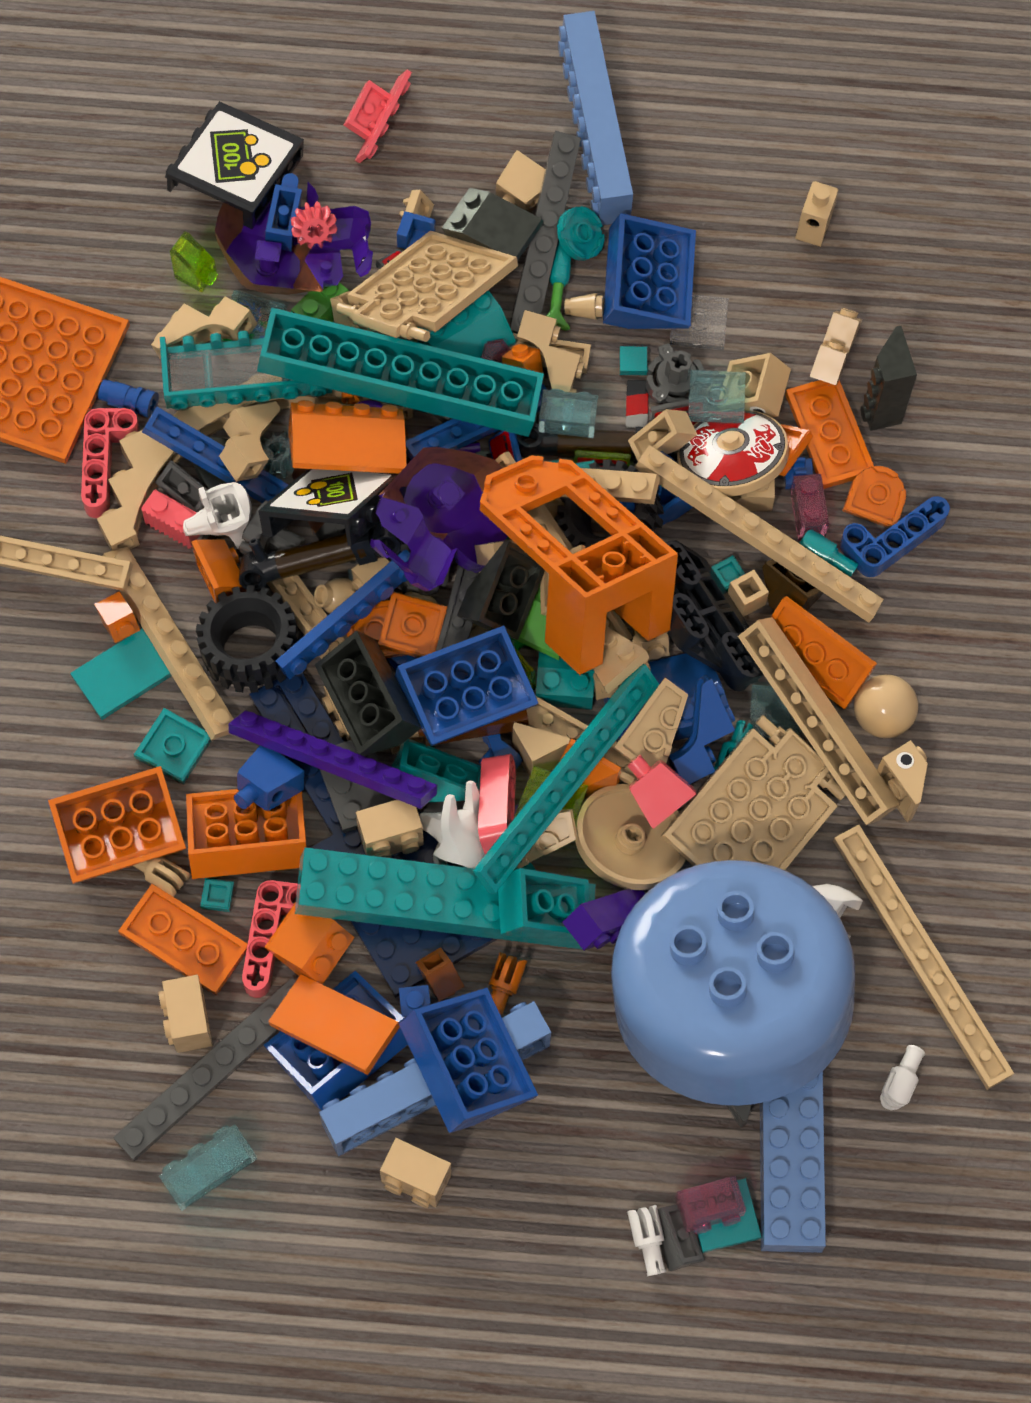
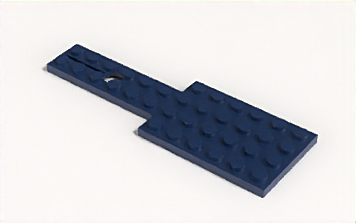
[249,673,497,998]

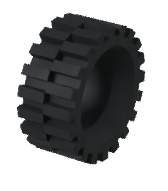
[557,460,664,548]
[196,585,300,693]

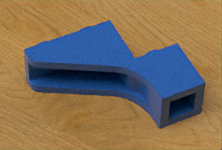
[668,675,735,784]

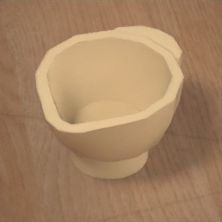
[314,578,356,614]

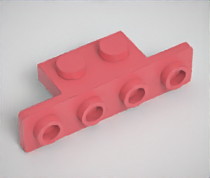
[344,69,412,163]

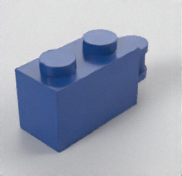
[265,173,302,252]

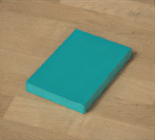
[70,628,172,720]

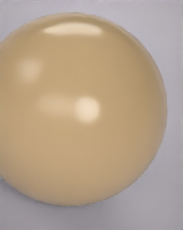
[854,674,918,738]

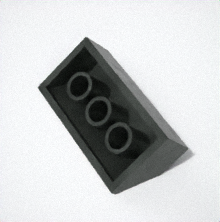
[860,326,917,431]
[315,631,421,756]

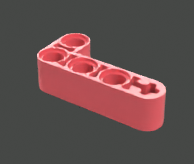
[81,408,140,519]
[478,754,516,855]
[242,880,298,998]

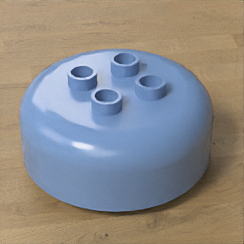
[611,860,855,1106]

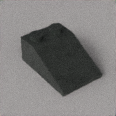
[442,188,544,261]
[457,540,545,640]

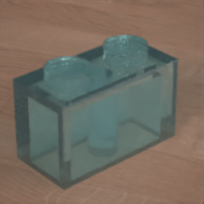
[539,389,598,438]

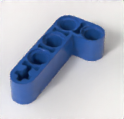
[840,496,950,577]

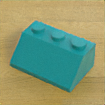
[417,290,516,360]

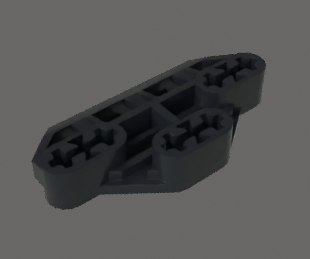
[666,540,763,692]

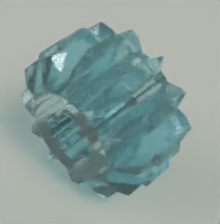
[260,431,294,479]

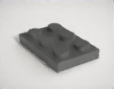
[319,740,394,833]

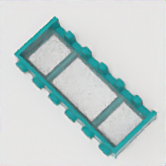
[160,330,332,410]

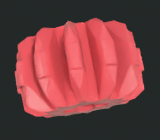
[291,201,337,249]

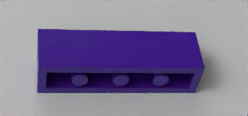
[562,889,645,950]

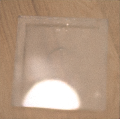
[670,294,729,351]

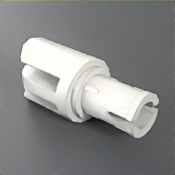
[880,1045,925,1110]
[627,1205,666,1276]

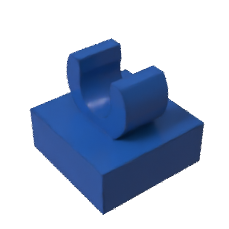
[784,457,814,489]

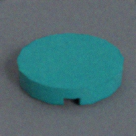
[557,206,605,261]

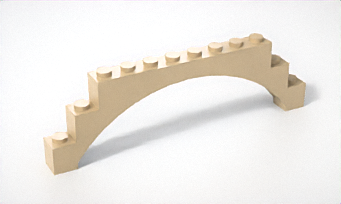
[97,374,413,551]

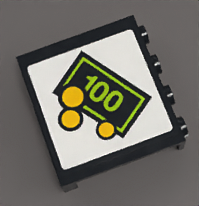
[165,101,304,229]
[258,469,407,546]

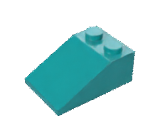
[536,651,595,710]
[392,739,481,802]
[498,868,590,938]

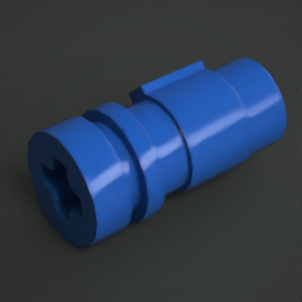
[98,379,159,418]

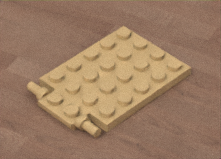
[336,230,518,342]
[661,715,846,870]

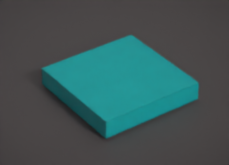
[134,708,212,785]
[687,1179,762,1253]

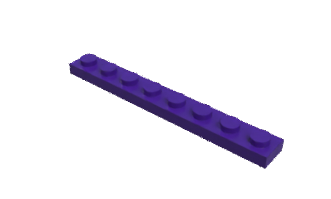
[228,710,437,809]

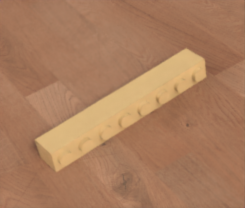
[738,617,901,825]

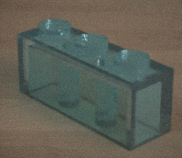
[159,1124,257,1211]

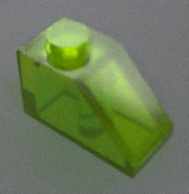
[170,231,217,293]

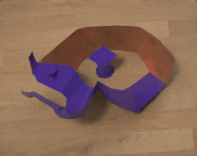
[215,182,373,295]
[370,447,530,591]

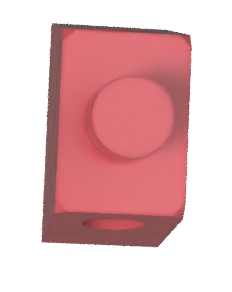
[627,755,696,829]

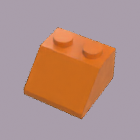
[191,539,247,604]
[264,902,355,985]

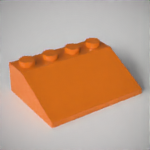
[288,400,407,474]
[48,766,186,884]
[186,789,307,879]

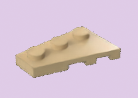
[593,626,650,694]
[613,678,688,767]
[513,809,577,871]

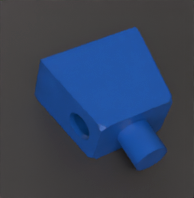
[234,746,304,810]

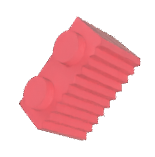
[141,489,200,549]

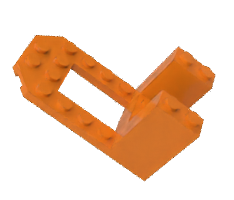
[480,455,678,675]

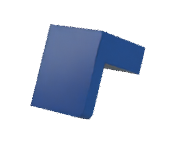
[397,211,436,249]

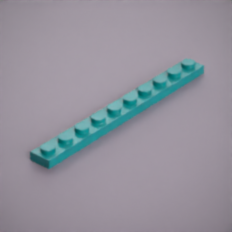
[473,664,659,893]

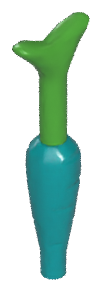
[546,239,571,331]

